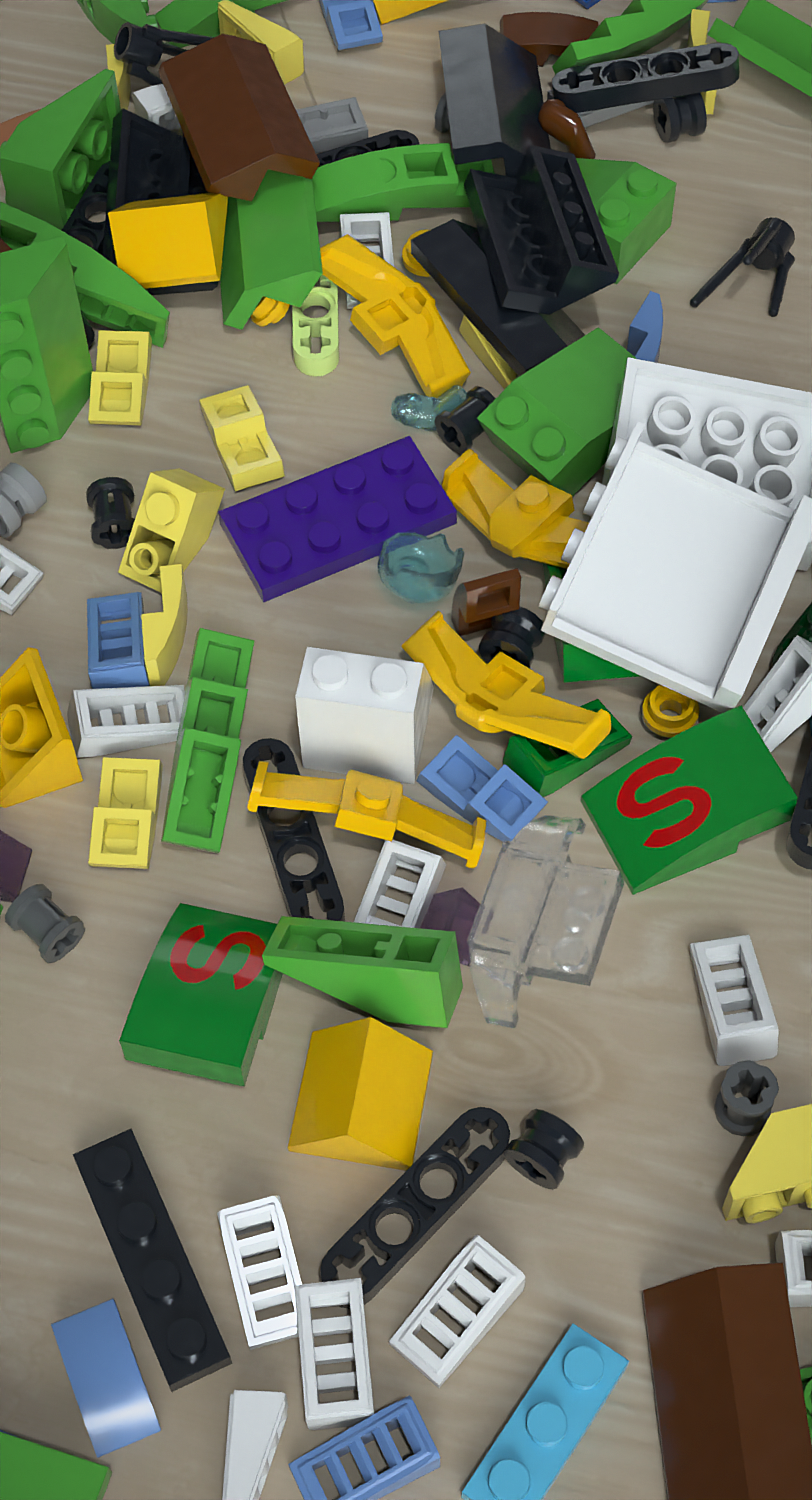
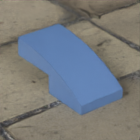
[319,0,383,50]
[627,291,663,363]
[416,735,548,845]
[51,1298,161,1458]

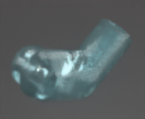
[391,385,467,432]

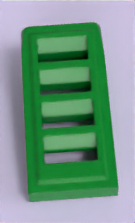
[503,699,632,798]

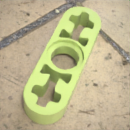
[292,275,339,376]

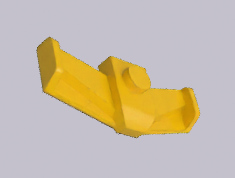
[320,234,471,406]
[442,449,589,569]
[401,611,611,759]
[247,761,486,868]

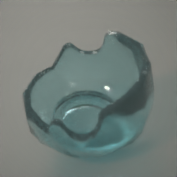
[378,532,465,604]

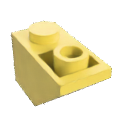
[118,468,225,593]
[722,1104,812,1223]

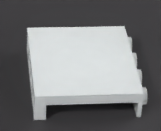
[538,421,812,713]

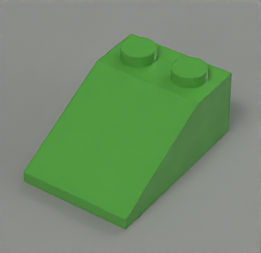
[0,69,121,230]
[576,158,677,285]
[477,327,637,497]

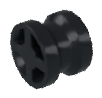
[653,93,707,143]
[479,606,546,668]
[504,1109,584,1190]

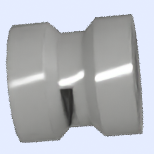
[0,463,47,538]

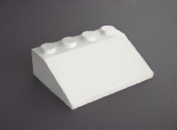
[602,357,812,571]

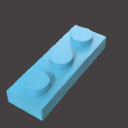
[461,1323,629,1500]

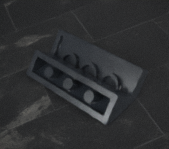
[438,23,551,178]
[102,108,218,295]
[464,145,619,315]
[411,219,585,376]

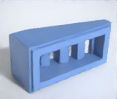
[87,592,150,689]
[288,1395,440,1500]

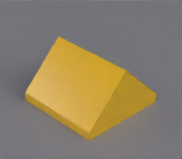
[108,193,228,289]
[0,647,83,808]
[288,1017,433,1171]

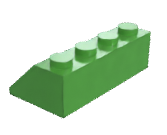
[0,236,93,453]

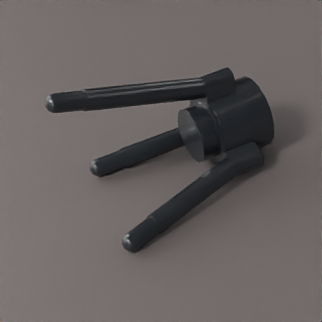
[114,22,214,86]
[690,217,795,317]

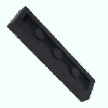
[73,1128,233,1392]

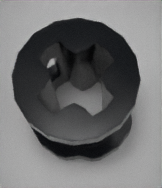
[434,386,496,454]
[86,477,135,549]

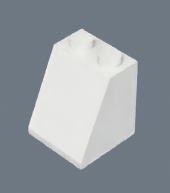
[295,647,434,784]

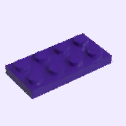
[218,436,457,603]

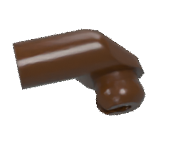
[538,99,596,159]

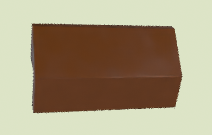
[158,33,320,201]
[642,1262,812,1500]

